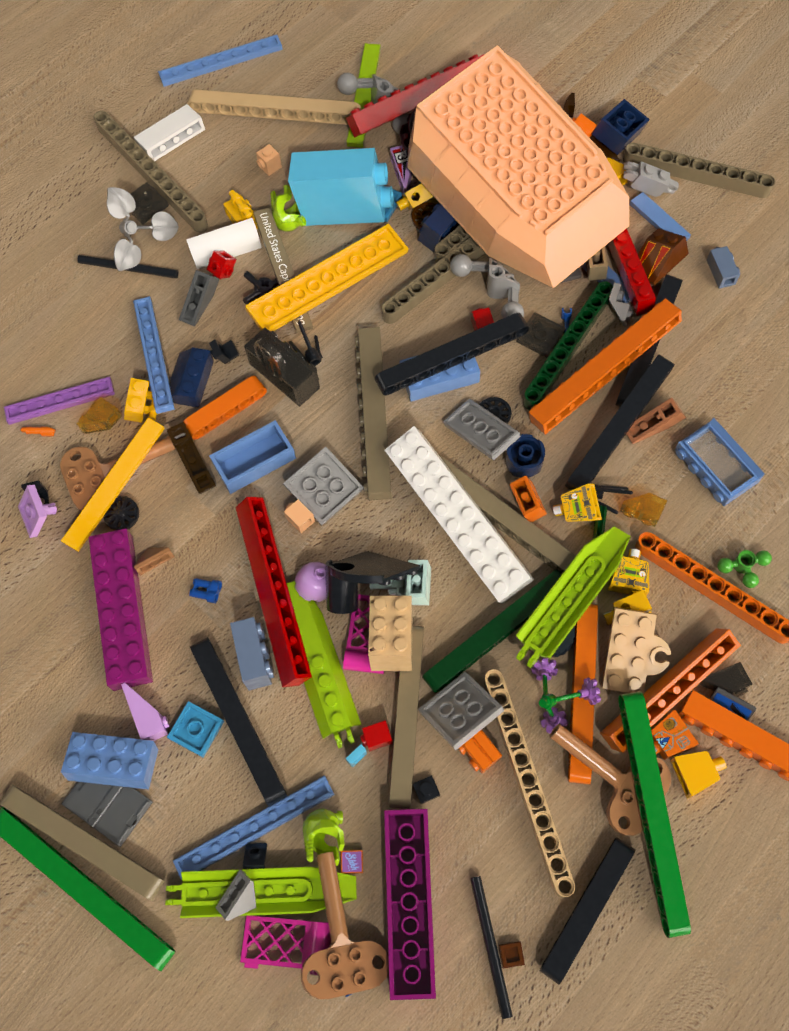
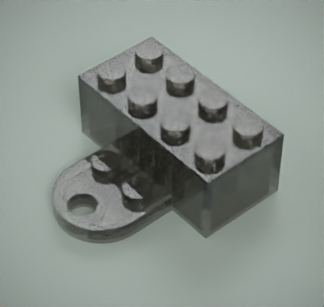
[244,327,320,407]

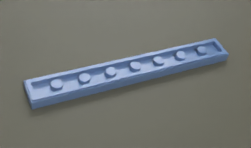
[158,35,283,87]
[133,296,175,414]
[173,775,335,880]

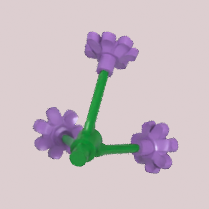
[531,657,601,734]

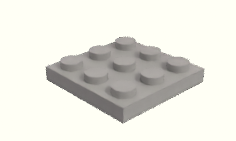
[283,447,364,526]
[418,672,504,751]

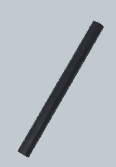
[77,255,179,279]
[470,876,513,1019]

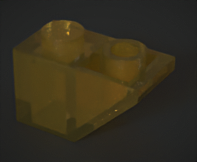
[77,397,122,434]
[620,493,667,527]

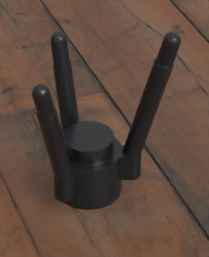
[289,321,323,367]
[590,483,633,514]

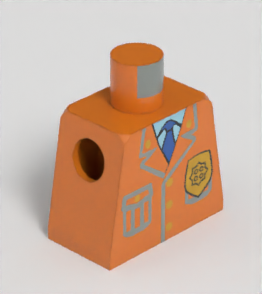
[651,710,699,760]

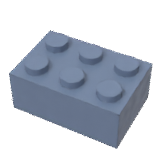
[230,617,274,691]

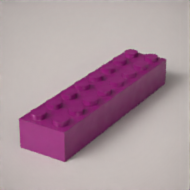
[89,528,153,691]
[384,809,436,1000]

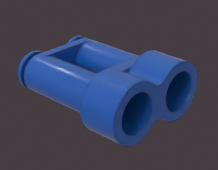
[189,578,222,604]

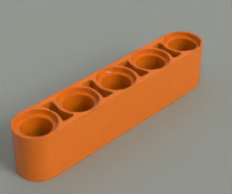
[183,376,267,440]

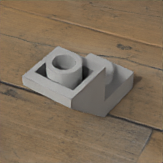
[609,283,633,326]

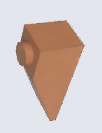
[627,398,686,444]

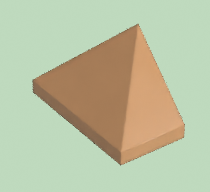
[134,547,174,576]

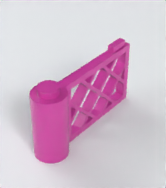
[343,594,384,674]
[240,916,331,975]

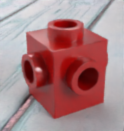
[207,250,237,279]

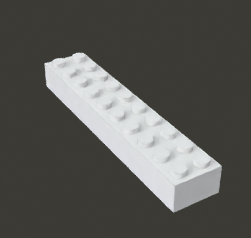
[385,426,534,603]

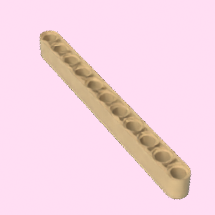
[187,90,361,125]
[484,669,575,898]

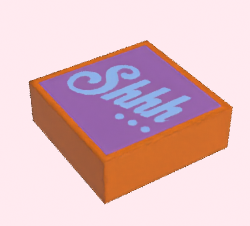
[341,850,363,874]

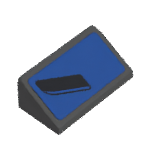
[710,687,757,721]

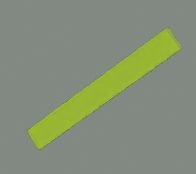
[347,43,381,148]

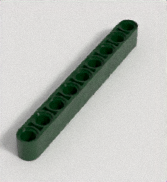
[523,281,613,410]
[422,569,562,693]

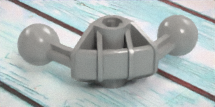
[337,73,409,135]
[450,254,524,319]

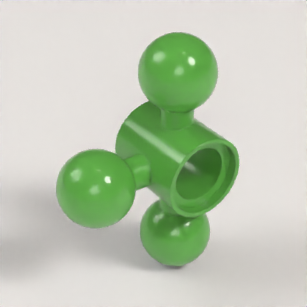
[717,550,772,588]

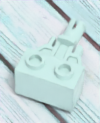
[370,560,431,605]

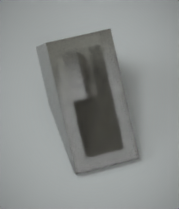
[700,662,752,697]

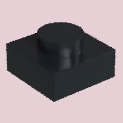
[413,775,440,804]

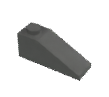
[179,270,219,326]

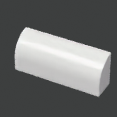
[133,104,205,161]
[186,218,262,269]

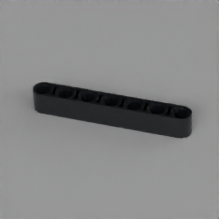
[539,837,636,985]

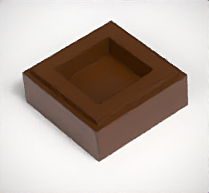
[498,941,525,969]

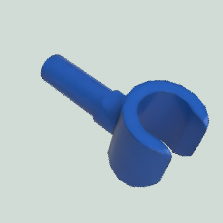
[561,308,572,333]

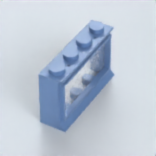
[675,418,765,506]

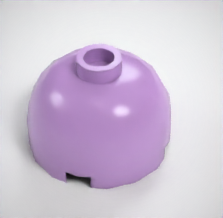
[295,562,326,602]

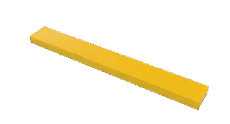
[61,418,165,552]

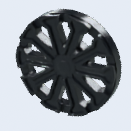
[479,397,512,424]
[103,496,139,531]

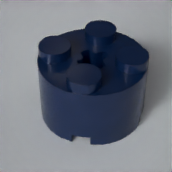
[506,434,545,478]

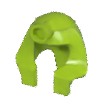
[270,185,306,232]
[303,808,345,866]

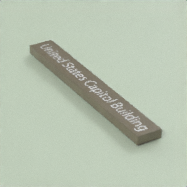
[253,208,313,333]

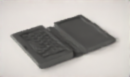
[61,782,153,847]

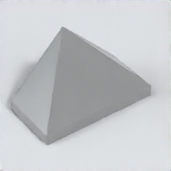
[215,870,256,921]

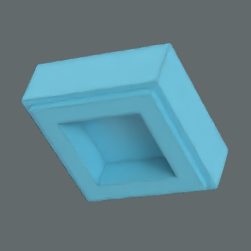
[346,744,367,767]

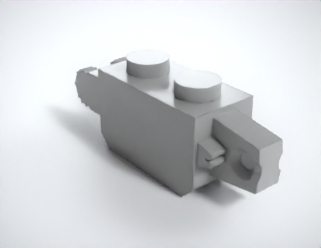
[623,161,679,197]

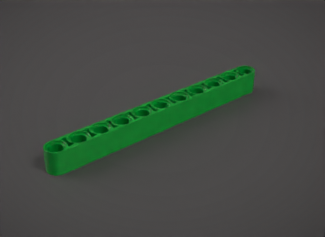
[618,691,691,938]
[0,806,176,971]

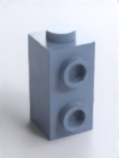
[706,246,740,289]

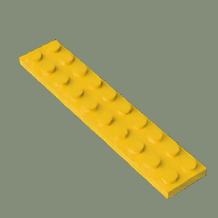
[245,224,409,336]

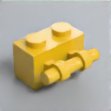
[223,190,258,229]
[124,378,158,423]

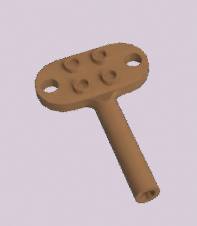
[60,436,176,511]
[549,724,671,836]
[301,852,389,1000]

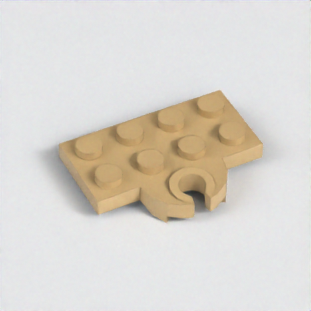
[602,607,671,693]

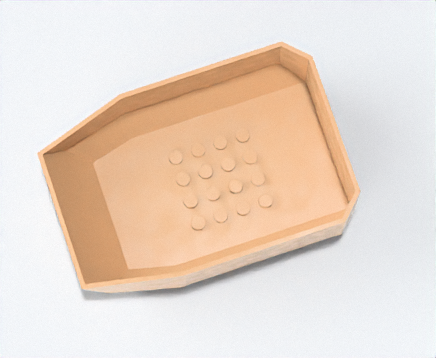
[407,45,629,288]

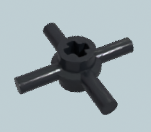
[243,271,278,305]

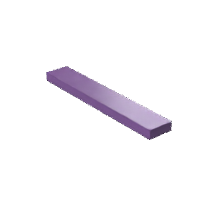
[4,376,115,425]

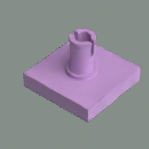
[18,485,57,538]

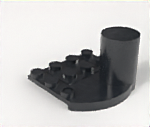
[325,551,420,614]

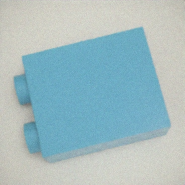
[288,148,394,226]

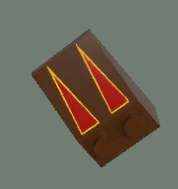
[638,228,689,286]

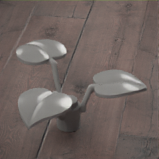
[106,187,179,271]

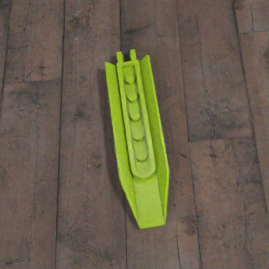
[516,526,631,668]
[287,581,361,749]
[165,867,357,918]

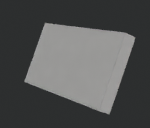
[443,398,521,461]

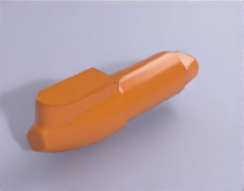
[20,426,56,437]

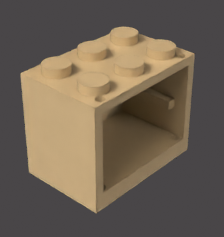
[368,596,413,671]

